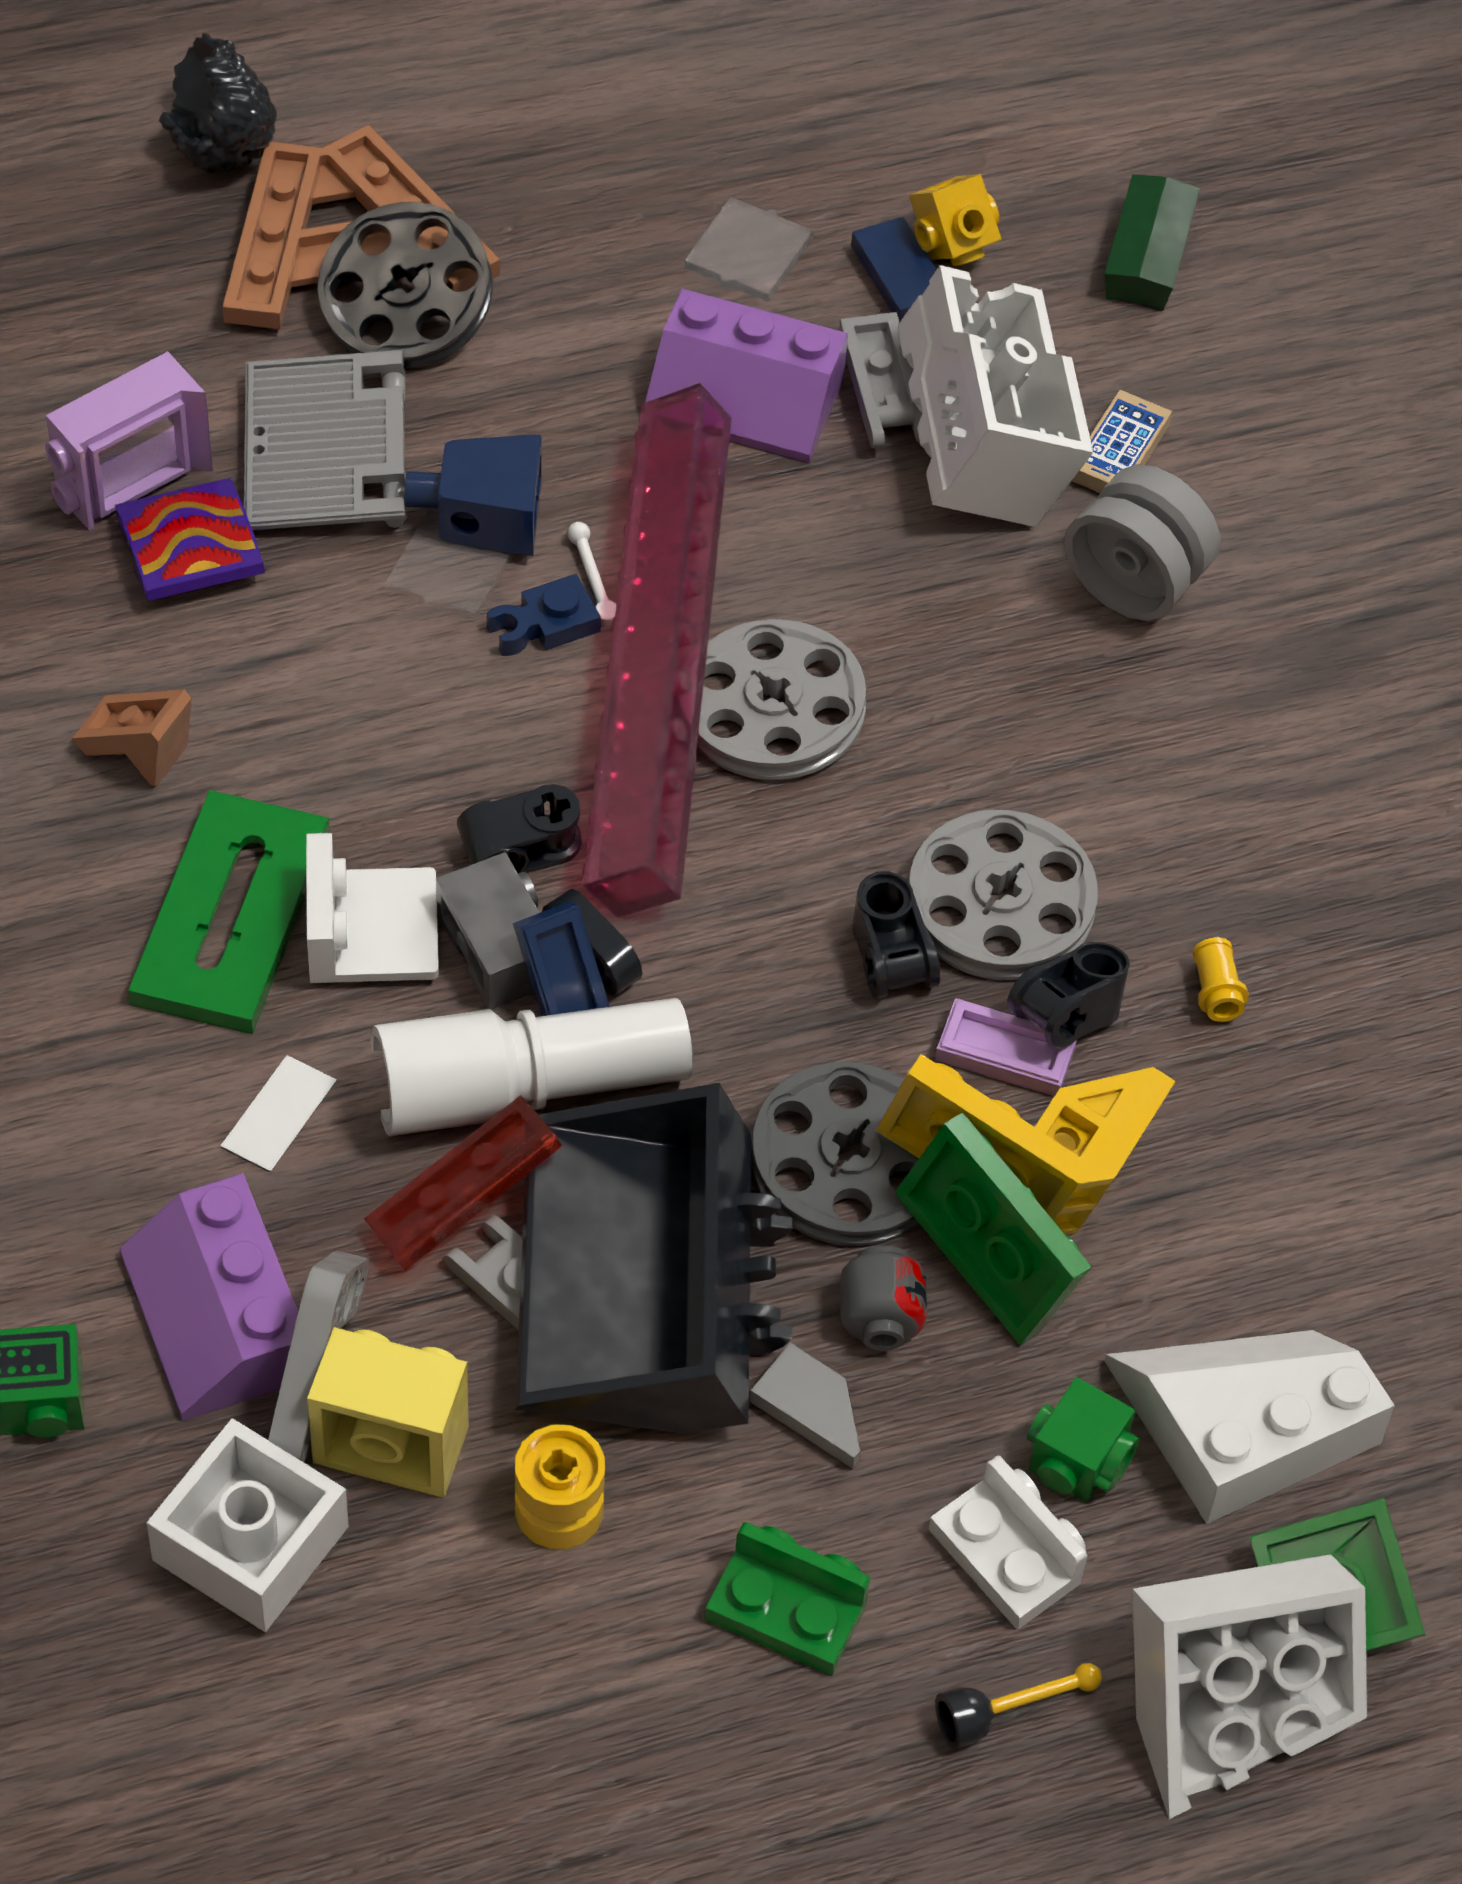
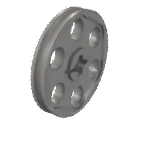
[682,619,866,780]
[909,810,1098,980]

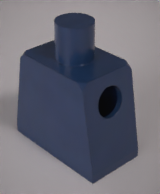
[405,435,542,556]

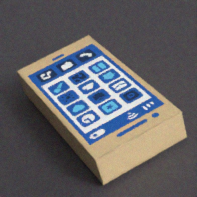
[1072,390,1172,493]

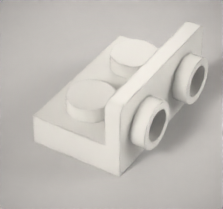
[928,1455,1087,1630]

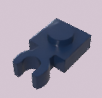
[487,573,601,656]

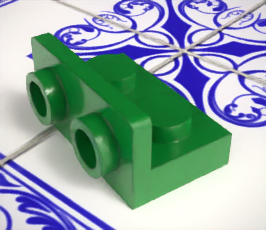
[705,1522,870,1676]

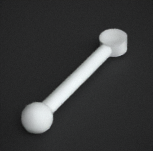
[567,522,619,627]

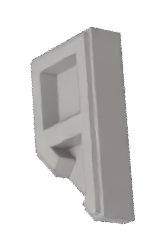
[750,1343,860,1469]

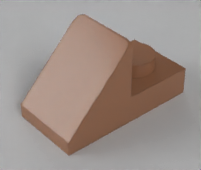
[71,689,192,787]

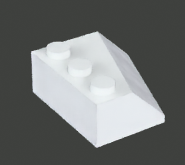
[1104,1330,1395,1524]
[1132,1554,1367,1820]

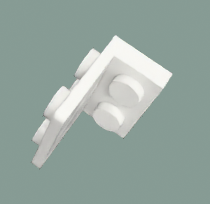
[306,833,439,983]

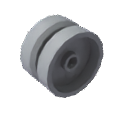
[1065,464,1221,621]

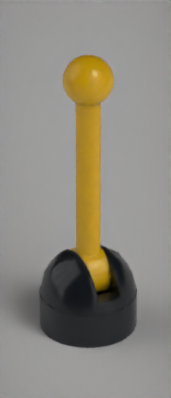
[935,1663,1102,1749]

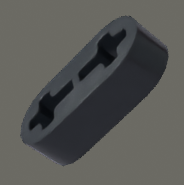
[542,889,643,996]

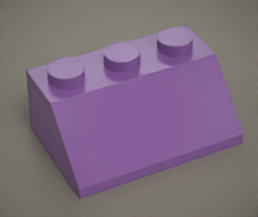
[643,288,848,463]
[119,1173,298,1421]

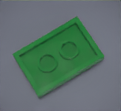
[895,1113,1092,1345]

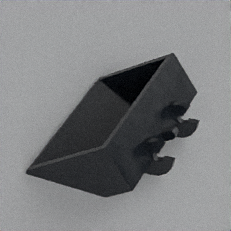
[515,1083,792,1434]

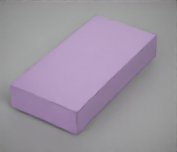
[935,998,1077,1097]

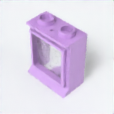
[45,351,213,531]

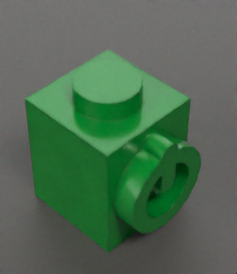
[1026,1377,1140,1503]

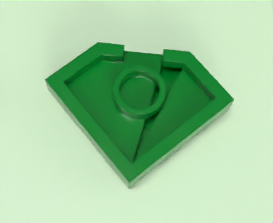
[1249,1498,1426,1652]

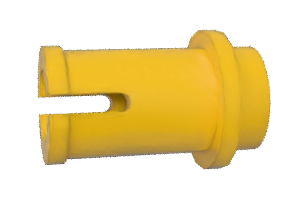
[1192,937,1249,1022]

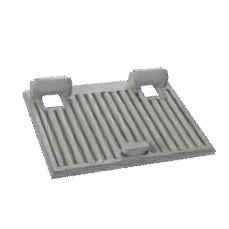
[244,350,407,530]

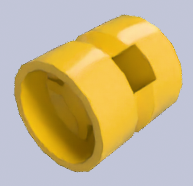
[515,1425,605,1549]

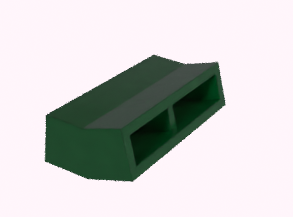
[1104,174,1200,311]

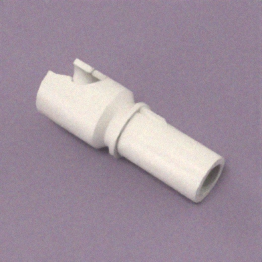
[371,998,692,1136]

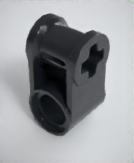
[457,784,582,874]
[852,871,940,999]
[1007,942,1130,1048]

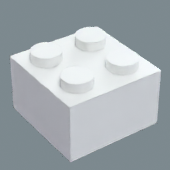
[146,1418,349,1633]

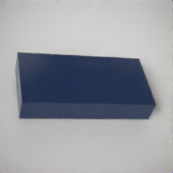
[851,216,937,323]
[512,901,610,1016]

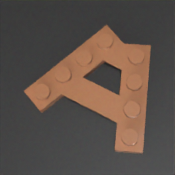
[223,124,500,330]

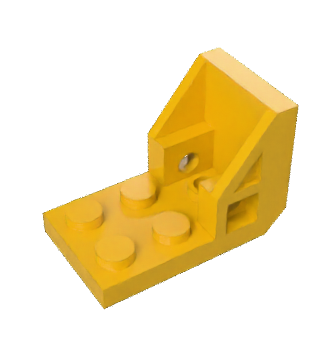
[876,1054,1176,1235]

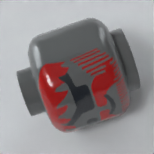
[840,1245,927,1351]

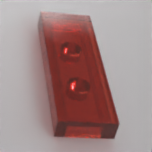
[364,1095,563,1271]

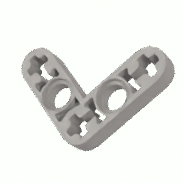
[268,1250,369,1463]

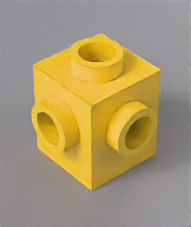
[909,174,1001,266]

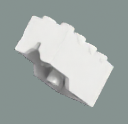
[897,265,1093,527]

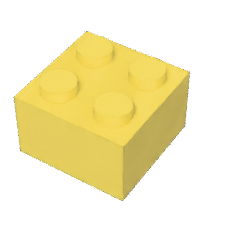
[307,1327,469,1498]

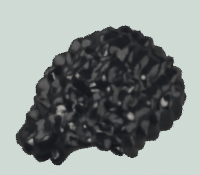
[159,33,277,173]

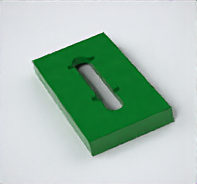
[128,790,330,1034]

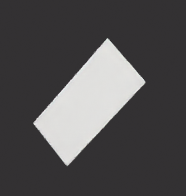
[221,1055,336,1171]

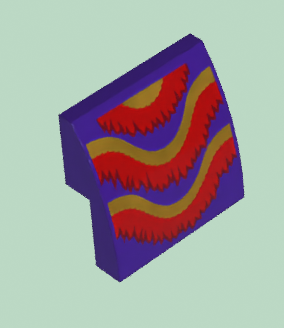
[115,478,265,601]

